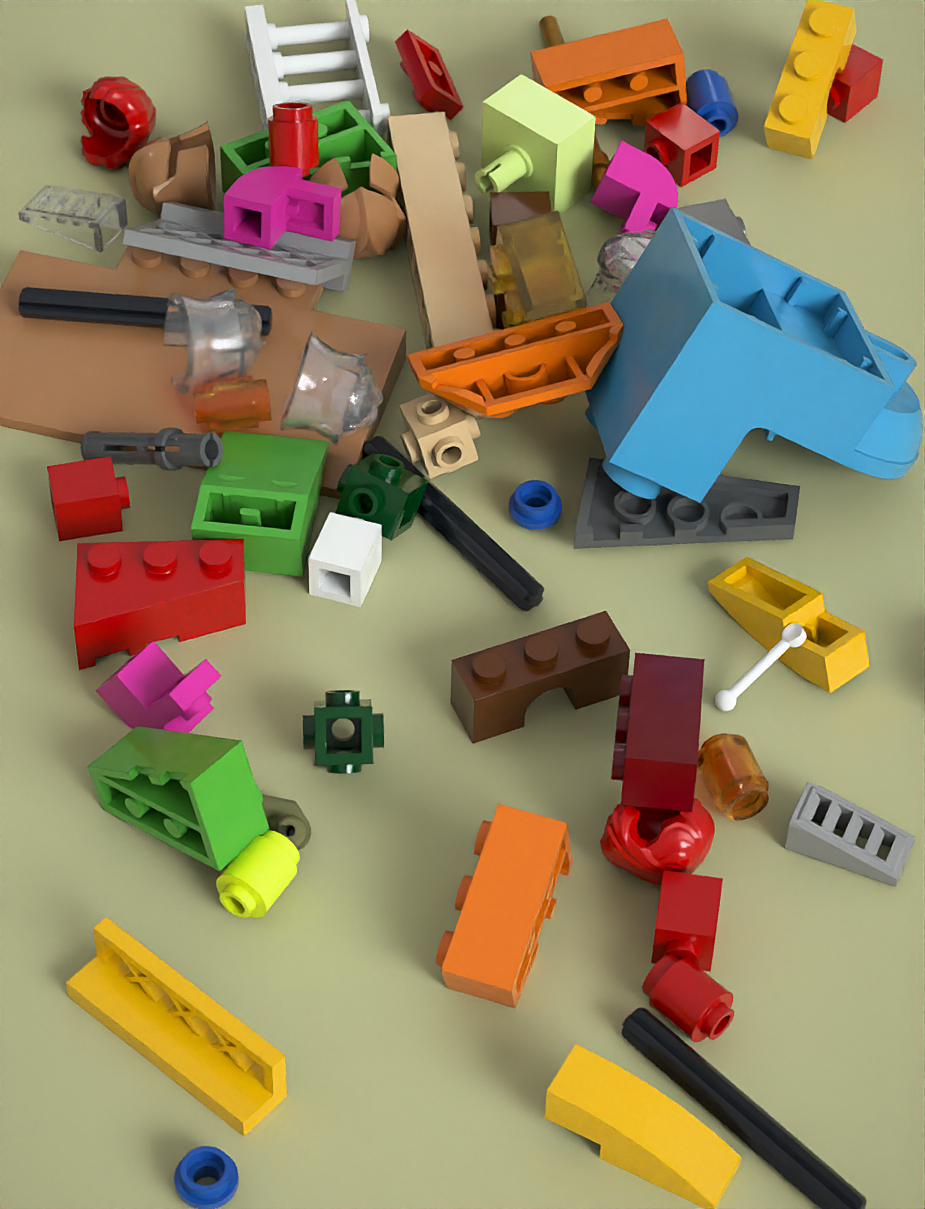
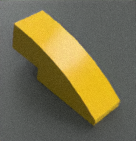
[707,556,870,693]
[544,1044,741,1209]

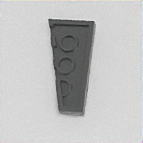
[574,457,800,549]

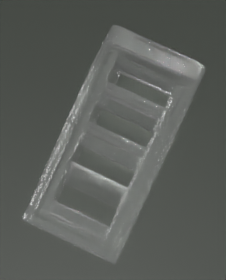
[18,184,128,253]

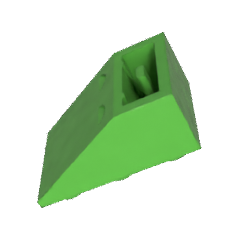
[191,431,329,577]

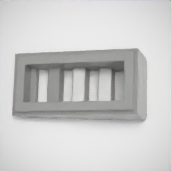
[785,782,915,887]

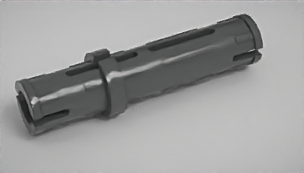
[80,428,223,471]

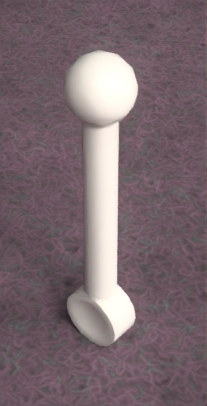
[714,623,807,711]

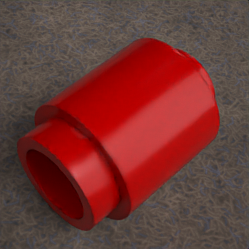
[268,102,319,177]
[642,954,734,1042]

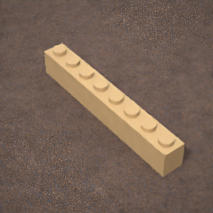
[387,112,501,419]

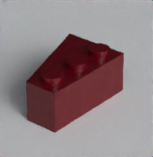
[611,653,704,812]

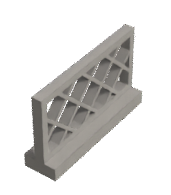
[123,201,356,292]

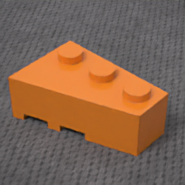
[530,18,687,125]
[436,803,573,1008]

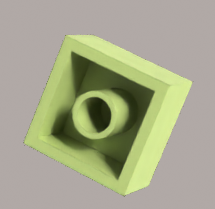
[474,74,596,214]

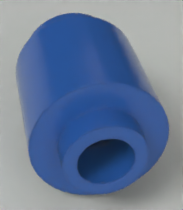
[686,69,738,137]

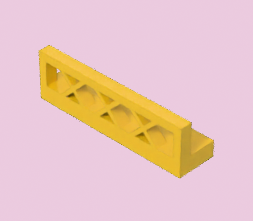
[66,917,287,1136]

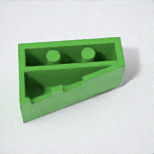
[87,726,269,872]

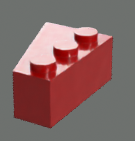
[74,539,246,670]

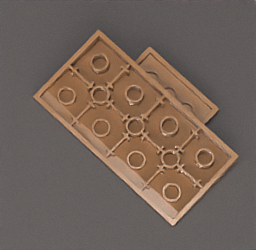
[0,245,406,499]

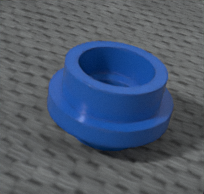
[508,480,562,530]
[174,1146,239,1209]

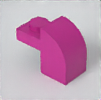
[590,140,678,264]
[224,166,341,250]
[96,641,221,733]

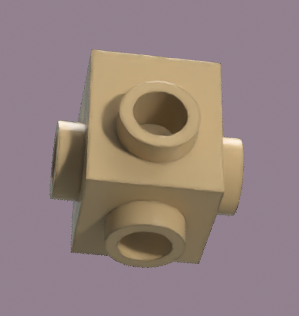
[399,393,481,479]

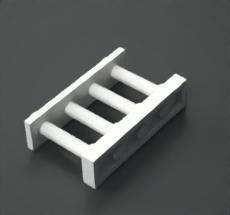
[244,0,390,139]

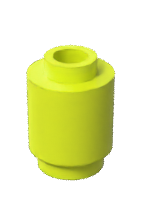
[216,830,300,918]

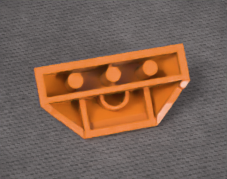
[407,302,624,420]

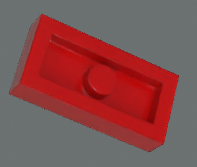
[395,29,464,120]

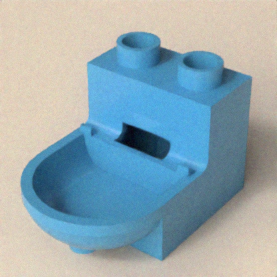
[585,207,923,503]

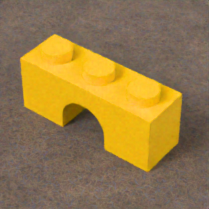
[764,0,857,160]

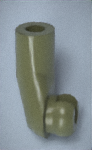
[262,794,311,850]

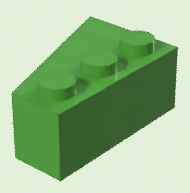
[220,100,397,198]

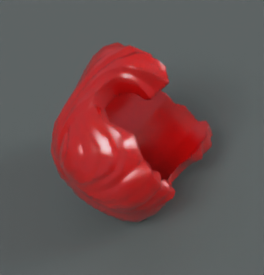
[80,76,156,170]
[600,798,715,886]

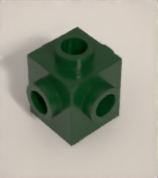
[335,453,428,541]
[303,690,384,774]

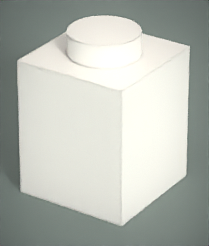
[308,512,382,607]

